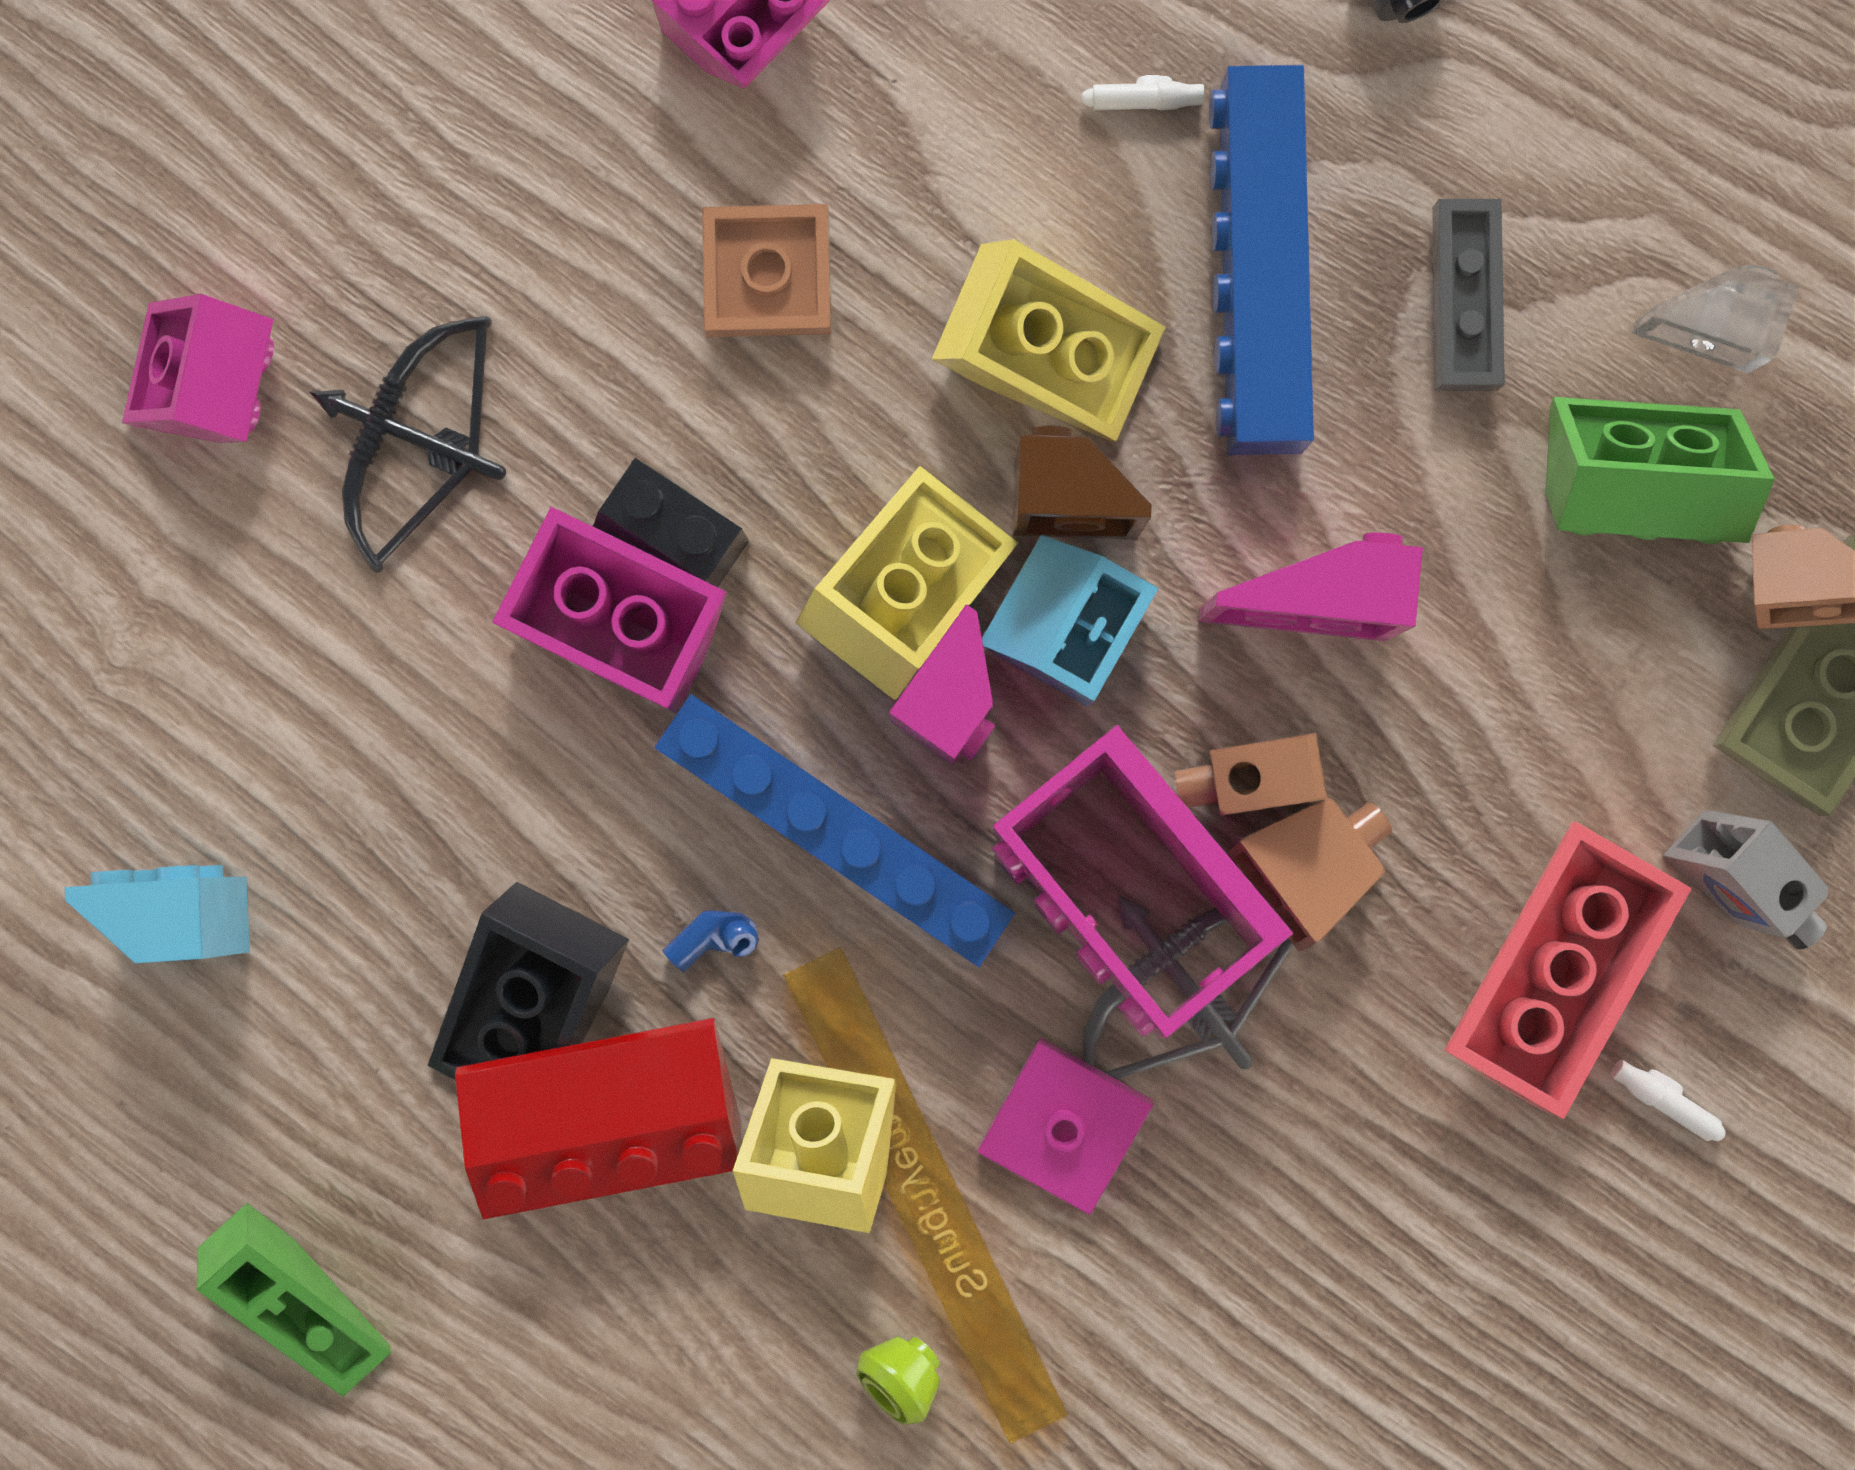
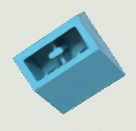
[982,535,1159,707]
[64,865,250,963]

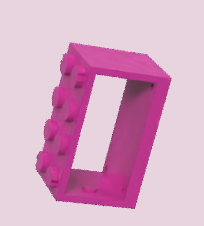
[992,725,1293,1039]

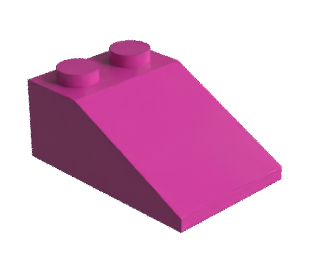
[1198,532,1423,642]

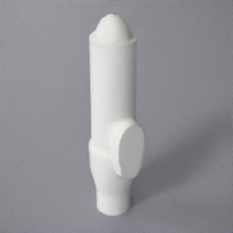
[1081,75,1204,111]
[1610,1060,1726,1141]

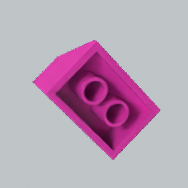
[492,506,727,714]

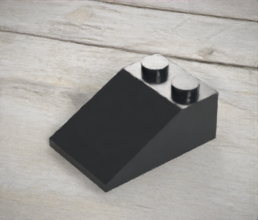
[427,882,629,1080]

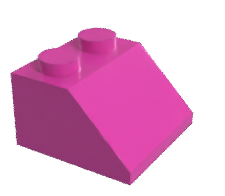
[122,294,274,443]
[889,604,995,765]

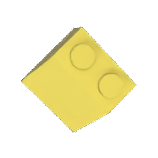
[733,1058,896,1233]

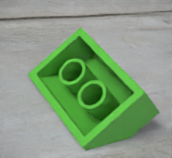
[1546,397,1775,544]

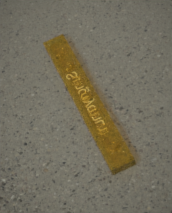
[783,946,1068,1444]

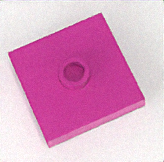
[977,1037,1153,1215]

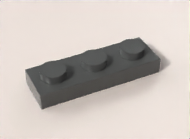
[1432,199,1505,391]

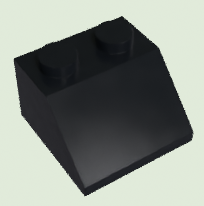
[593,458,749,588]

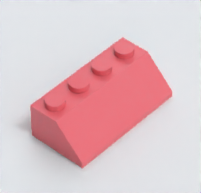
[1444,822,1692,1119]

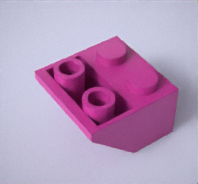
[651,0,830,89]

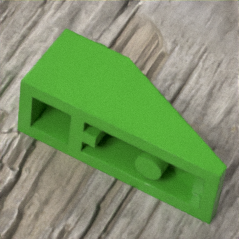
[196,1203,391,1397]

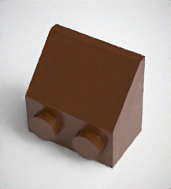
[1013,425,1152,540]

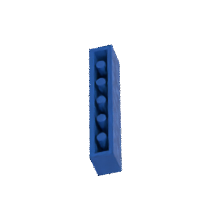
[1209,65,1314,455]
[654,694,1015,967]

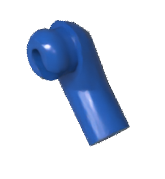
[662,910,759,973]

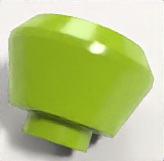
[856,1336,940,1425]

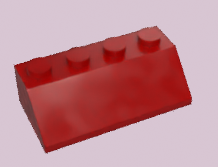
[455,1018,742,1220]

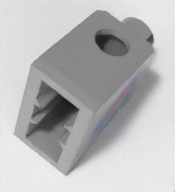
[1663,810,1828,950]

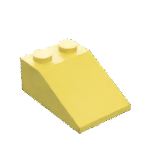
[932,239,1166,441]
[795,466,1018,701]

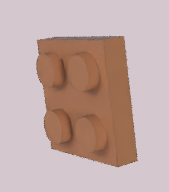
[702,204,832,337]

